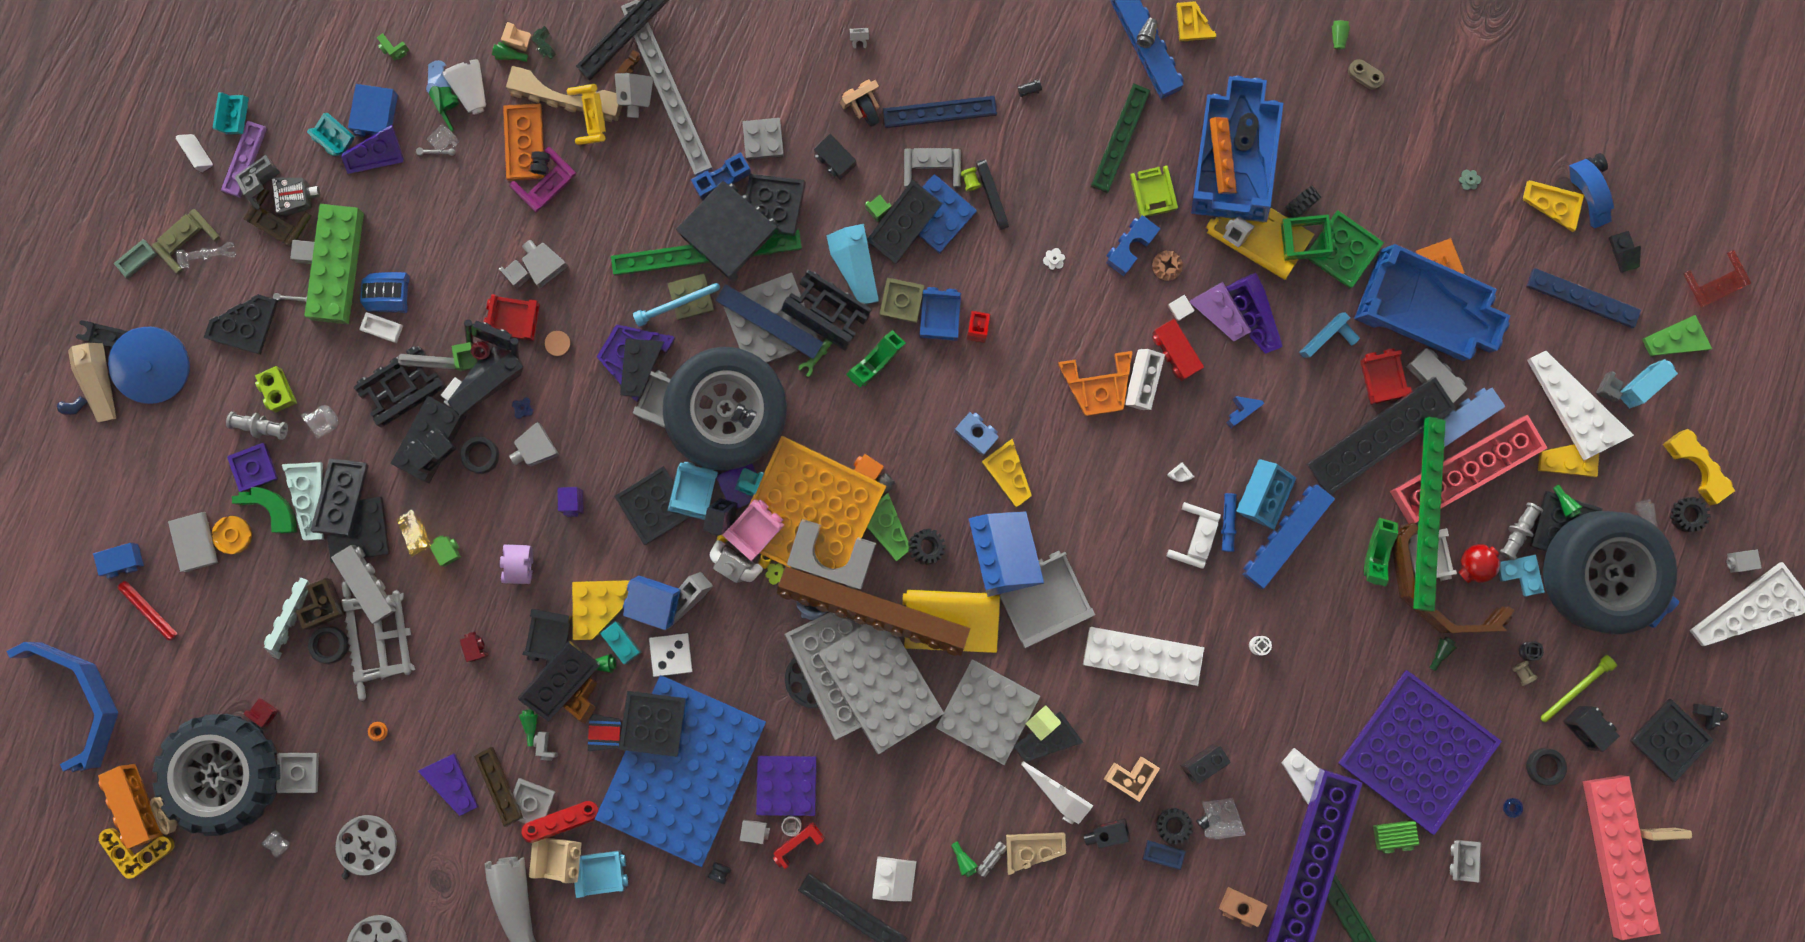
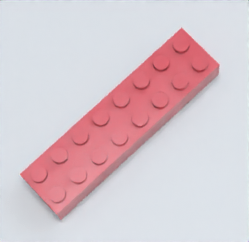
[1390,415,1547,524]
[1583,775,1661,940]

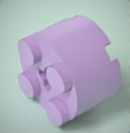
[500,545,533,584]

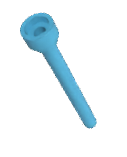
[633,283,720,327]

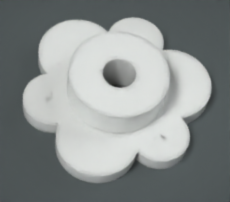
[1043,248,1065,270]

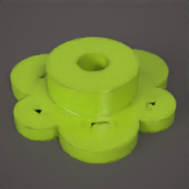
[765,563,785,585]

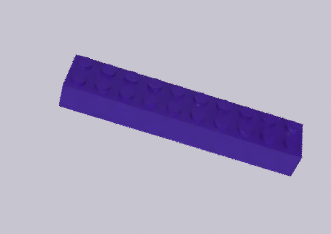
[1266,768,1362,942]

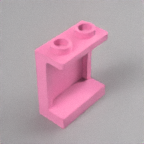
[723,499,784,561]

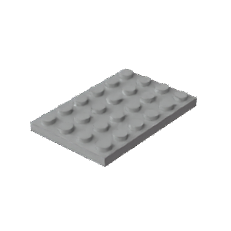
[784,612,865,740]
[817,624,944,754]

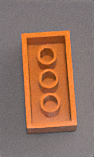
[98,764,164,849]

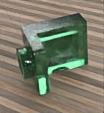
[532,26,556,59]

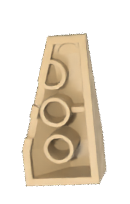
[68,343,116,422]

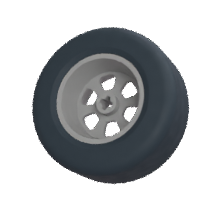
[663,347,787,470]

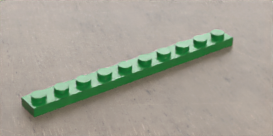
[611,230,802,276]
[1413,417,1446,612]

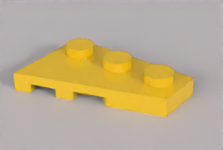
[1523,180,1584,232]
[982,439,1032,507]
[1538,444,1599,477]

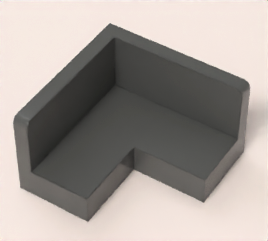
[235,155,280,209]

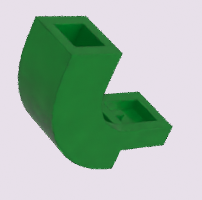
[846,330,906,388]
[232,487,297,534]
[1364,518,1398,586]

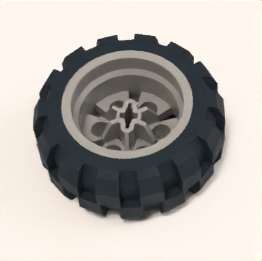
[152,714,280,836]

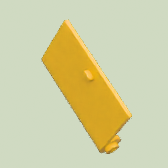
[1206,208,1315,280]
[902,590,1000,653]

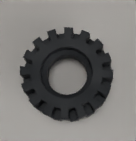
[1285,185,1322,218]
[1670,497,1711,532]
[908,529,946,565]
[1156,808,1193,844]

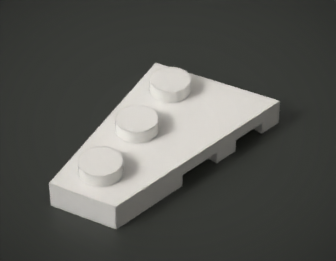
[1282,748,1319,805]

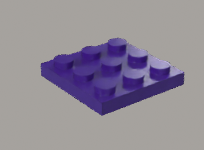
[756,756,816,816]

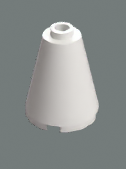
[442,59,486,115]

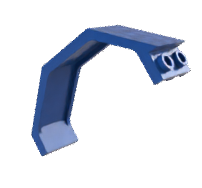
[7,642,118,773]

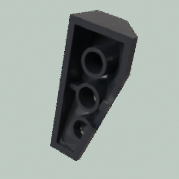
[448,346,523,417]

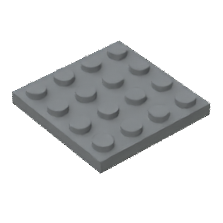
[724,273,817,363]
[936,659,1040,765]

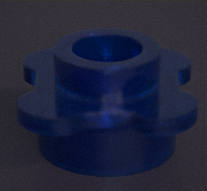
[512,397,533,419]

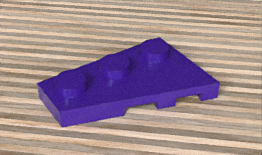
[342,125,404,174]

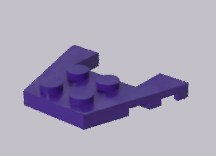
[597,324,675,402]

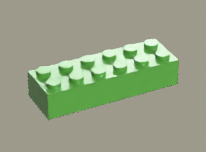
[305,204,364,324]

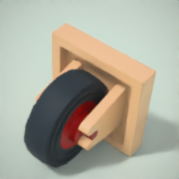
[840,79,879,127]

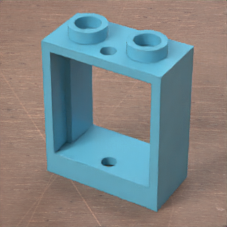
[1620,359,1678,409]

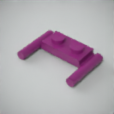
[509,147,576,212]

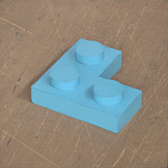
[1498,555,1544,596]

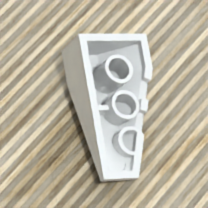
[1021,761,1093,825]

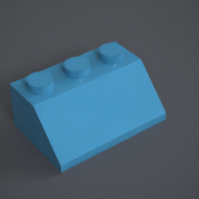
[1237,459,1296,530]

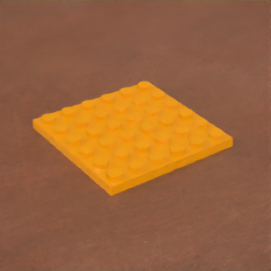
[748,436,887,584]

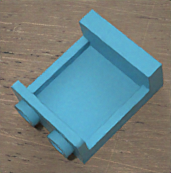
[668,462,718,520]
[574,850,628,898]

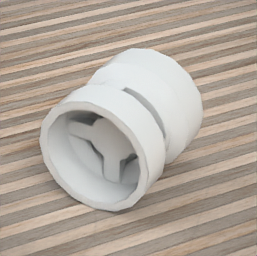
[1249,636,1272,655]

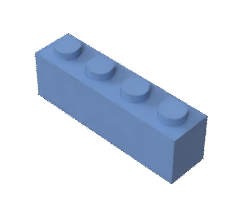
[1442,388,1505,447]

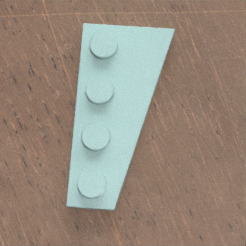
[282,462,324,541]
[264,578,310,659]

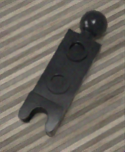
[76,320,128,347]

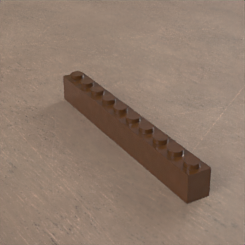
[777,566,970,656]

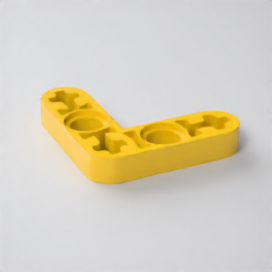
[99,828,174,879]

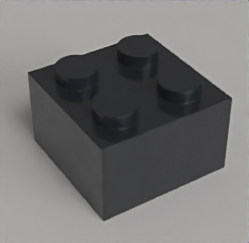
[1563,706,1620,752]

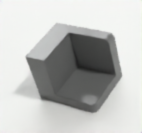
[1596,371,1623,402]

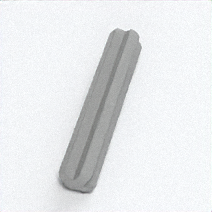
[398,354,455,369]

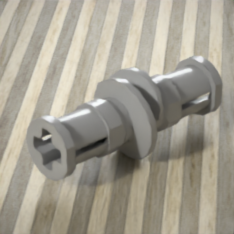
[226,412,288,440]
[1500,502,1543,560]

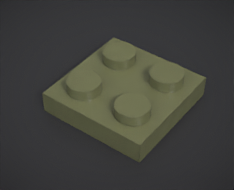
[667,274,714,321]
[879,278,924,323]

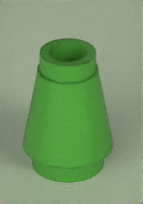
[1331,20,1350,49]

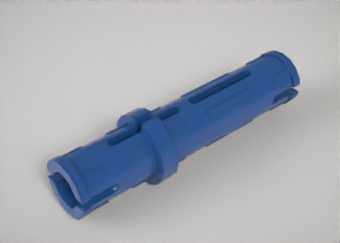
[1221,493,1237,552]

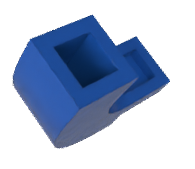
[1569,159,1614,228]

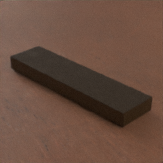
[474,747,523,827]

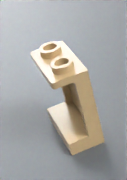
[529,837,581,883]

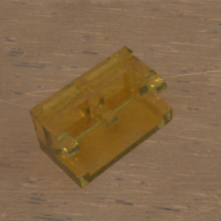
[397,509,431,557]

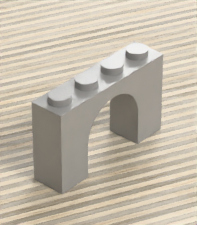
[787,519,876,590]

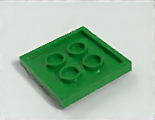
[1307,210,1384,289]

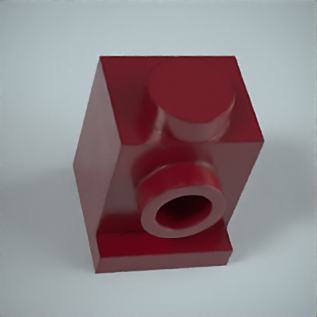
[460,632,489,662]

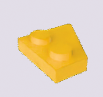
[1176,2,1216,42]

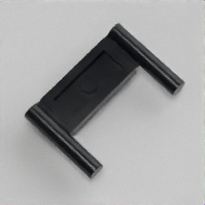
[464,319,519,361]

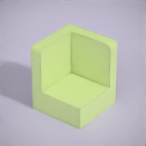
[1025,705,1061,740]

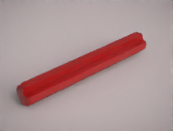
[117,581,177,641]

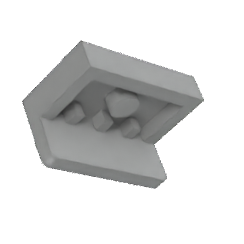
[1450,840,1482,882]

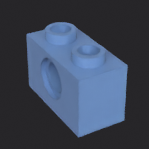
[954,412,999,456]

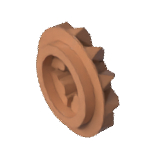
[1152,250,1183,281]

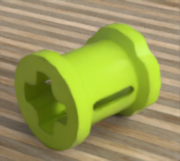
[960,168,982,192]

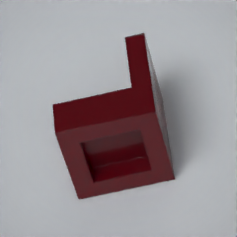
[243,698,279,727]

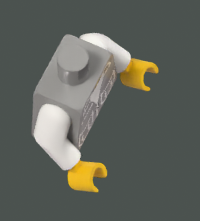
[710,533,771,583]

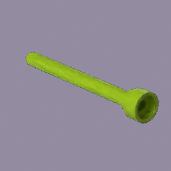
[1541,655,1617,722]

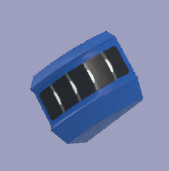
[360,272,410,313]

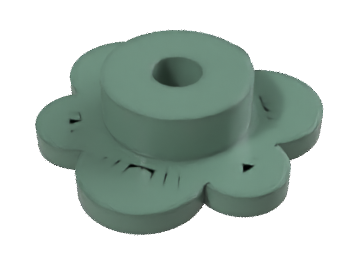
[1459,170,1481,190]

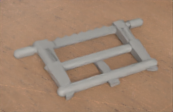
[342,581,415,701]

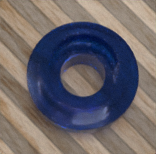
[1503,798,1523,818]

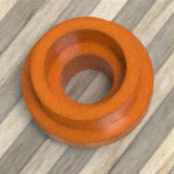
[368,722,388,741]

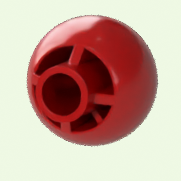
[1458,544,1501,584]

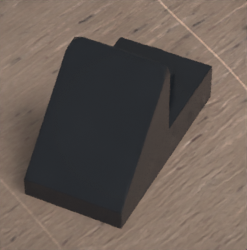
[1609,231,1641,273]

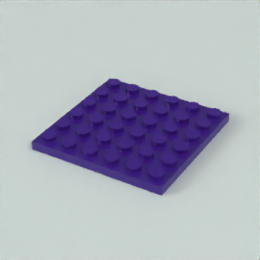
[1338,670,1502,835]

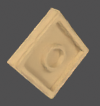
[1640,828,1692,841]

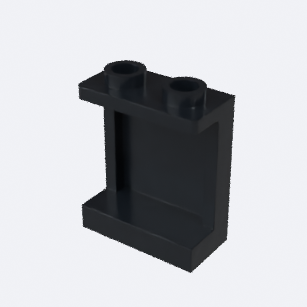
[522,609,573,663]
[1180,744,1230,784]

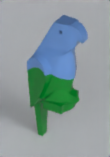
[426,60,459,132]

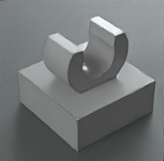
[850,28,869,48]

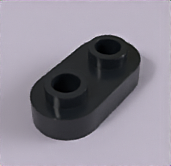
[1234,113,1259,151]

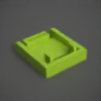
[1130,166,1178,217]

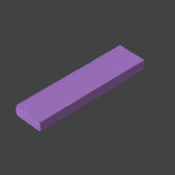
[221,121,267,198]

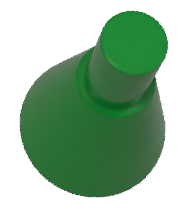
[492,42,528,62]
[1553,485,1583,519]
[595,654,617,673]
[519,709,538,746]
[951,841,978,878]

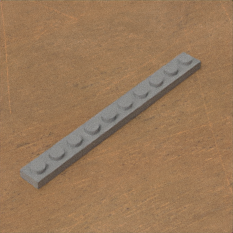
[621,0,713,176]

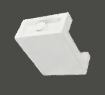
[1408,528,1457,581]

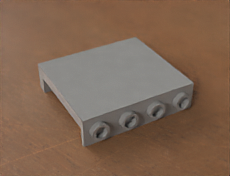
[1000,551,1095,648]

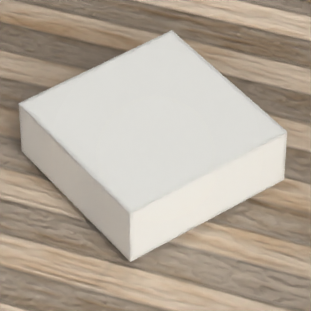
[1168,295,1194,322]

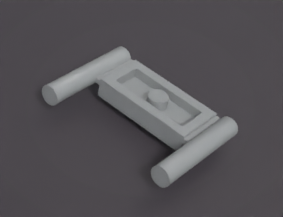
[904,148,961,188]

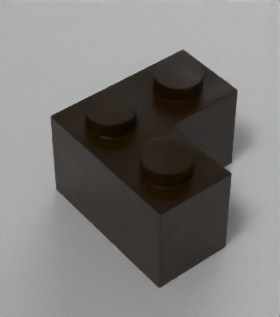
[296,578,345,630]

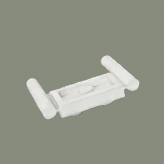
[1166,502,1221,569]

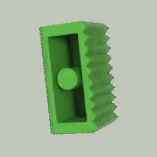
[1373,821,1419,853]

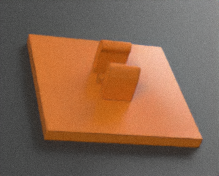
[1415,238,1465,274]

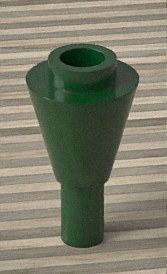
[1429,636,1457,671]

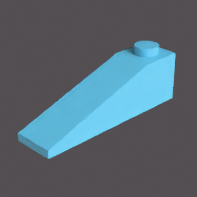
[827,224,879,304]

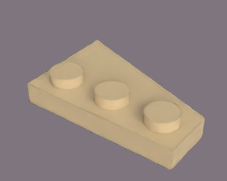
[1006,833,1066,875]

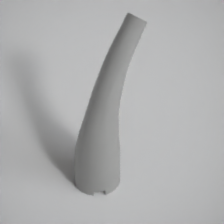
[485,857,536,942]

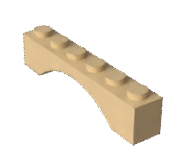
[506,66,622,122]

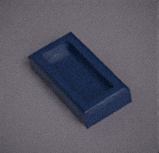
[1142,840,1186,870]

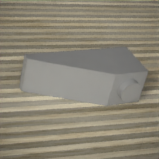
[669,572,713,628]

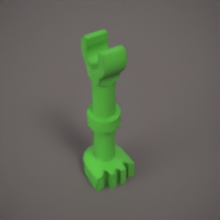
[799,339,832,377]

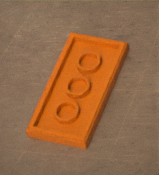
[503,103,545,181]

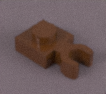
[616,50,641,74]

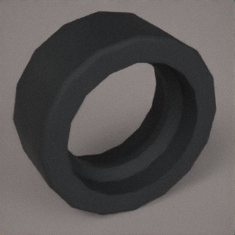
[460,437,499,474]
[308,627,349,664]
[1526,748,1567,786]

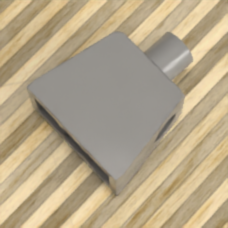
[615,73,653,118]
[522,240,568,288]
[509,422,559,467]

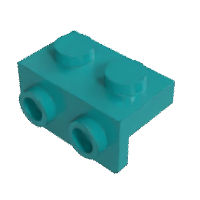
[213,92,249,134]
[307,113,355,156]

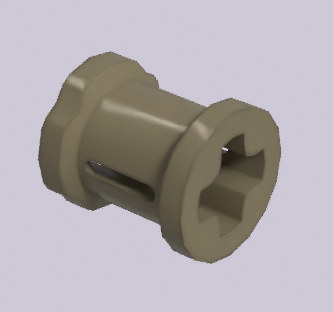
[1512,660,1538,686]

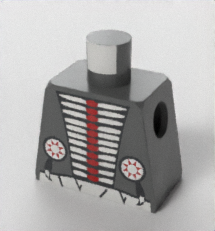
[272,177,320,217]

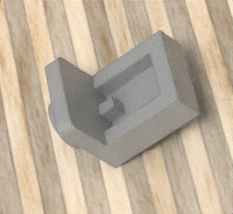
[533,731,558,761]

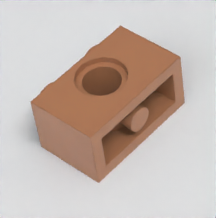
[1219,887,1268,928]

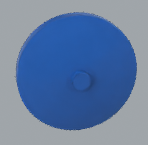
[108,327,190,404]

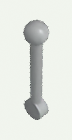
[416,147,456,156]
[273,293,307,301]

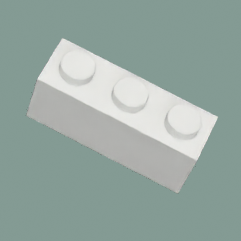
[1124,349,1165,410]

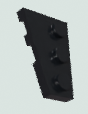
[1014,711,1084,762]

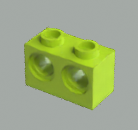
[255,366,297,413]

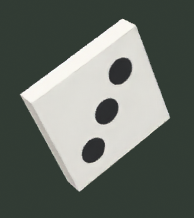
[649,633,693,677]

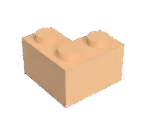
[1104,757,1160,802]

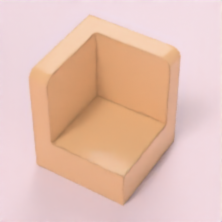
[501,22,531,52]

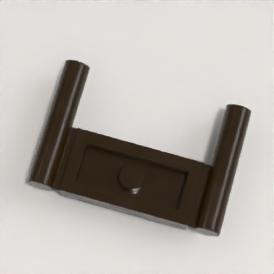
[243,187,312,247]

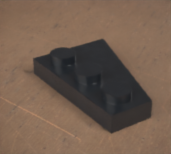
[620,338,665,398]

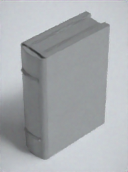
[168,512,218,572]

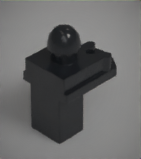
[1692,704,1729,731]

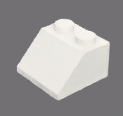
[872,857,916,901]

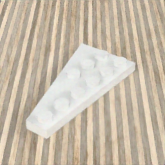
[1527,351,1634,460]
[1690,562,1805,646]

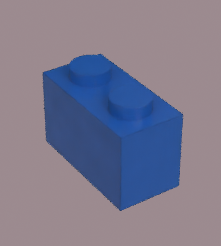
[93,543,144,579]

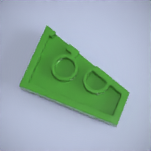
[867,493,911,562]

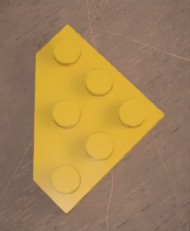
[572,581,629,640]

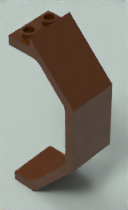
[1392,523,1514,633]

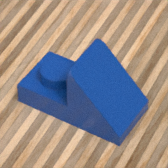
[1226,396,1264,428]

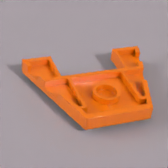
[1058,351,1132,416]

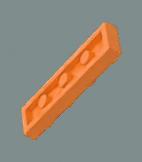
[1210,117,1237,194]

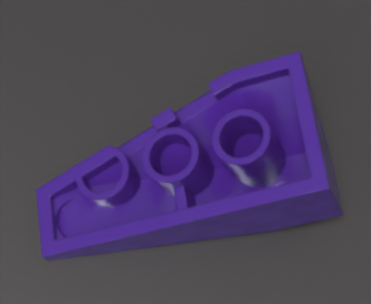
[1226,273,1282,354]

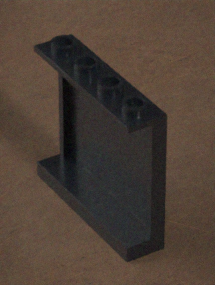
[676,180,781,283]

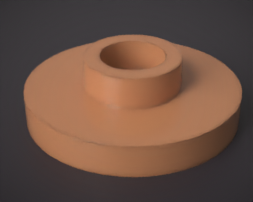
[545,331,571,356]

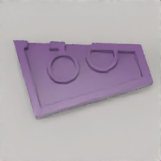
[1189,282,1251,341]

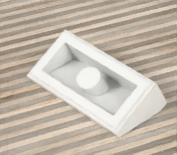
[176,134,213,172]

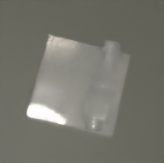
[1202,798,1246,840]

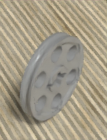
[336,815,397,875]
[347,915,408,942]

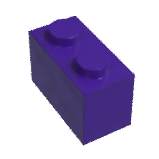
[558,487,583,517]

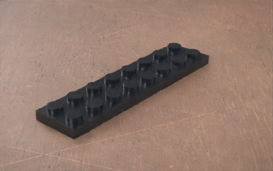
[1306,376,1457,495]

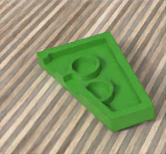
[1642,315,1712,356]

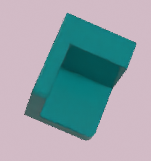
[734,468,764,497]

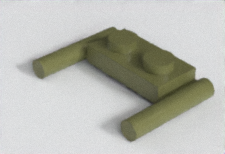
[152,209,220,274]

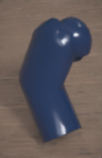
[57,396,87,415]

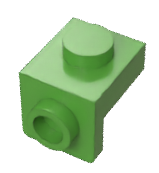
[377,33,409,61]

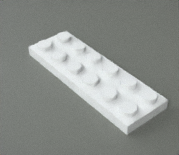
[1083,627,1204,686]

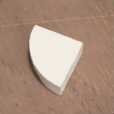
[1167,463,1194,482]

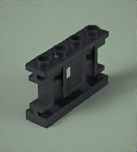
[781,270,872,351]
[354,346,447,428]

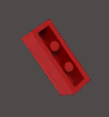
[1152,319,1204,381]

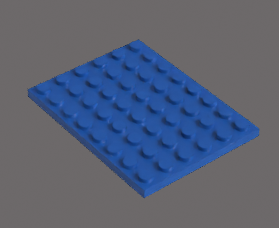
[595,675,766,867]

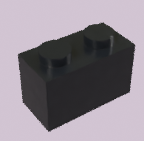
[814,133,857,180]
[703,498,738,536]

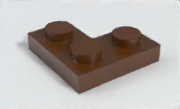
[563,677,597,724]

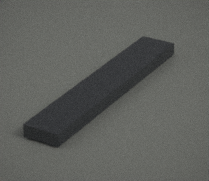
[576,0,669,80]
[798,873,907,942]

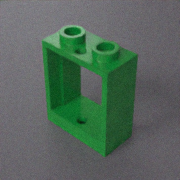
[1281,215,1336,261]

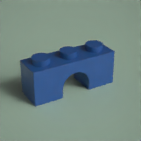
[691,152,751,201]
[1106,215,1160,276]

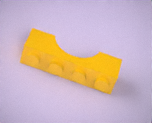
[1663,429,1735,506]

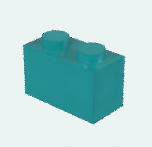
[600,621,642,664]

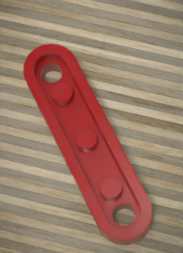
[522,801,598,843]

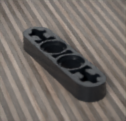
[976,159,1009,230]

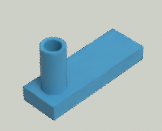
[1299,312,1360,358]

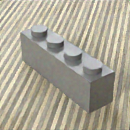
[331,545,396,624]

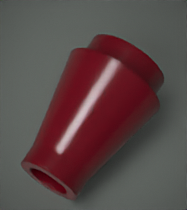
[470,339,490,360]

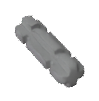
[977,842,1007,877]

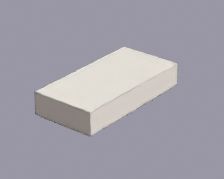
[359,312,403,343]

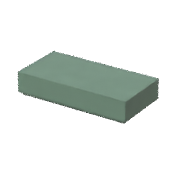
[114,239,158,279]

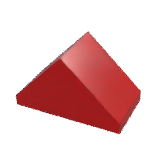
[966,311,990,343]

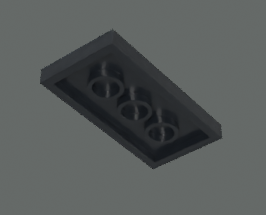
[867,180,943,264]
[310,458,369,537]
[518,641,600,722]

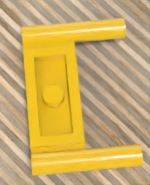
[567,84,606,145]

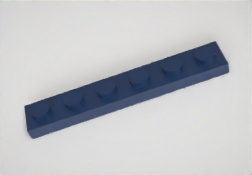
[1526,268,1641,328]

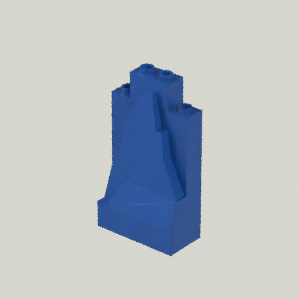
[1191,76,1283,222]
[1354,244,1511,361]

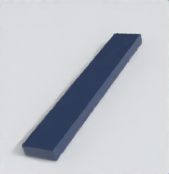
[883,96,997,128]
[716,284,824,360]

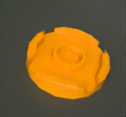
[212,516,252,554]

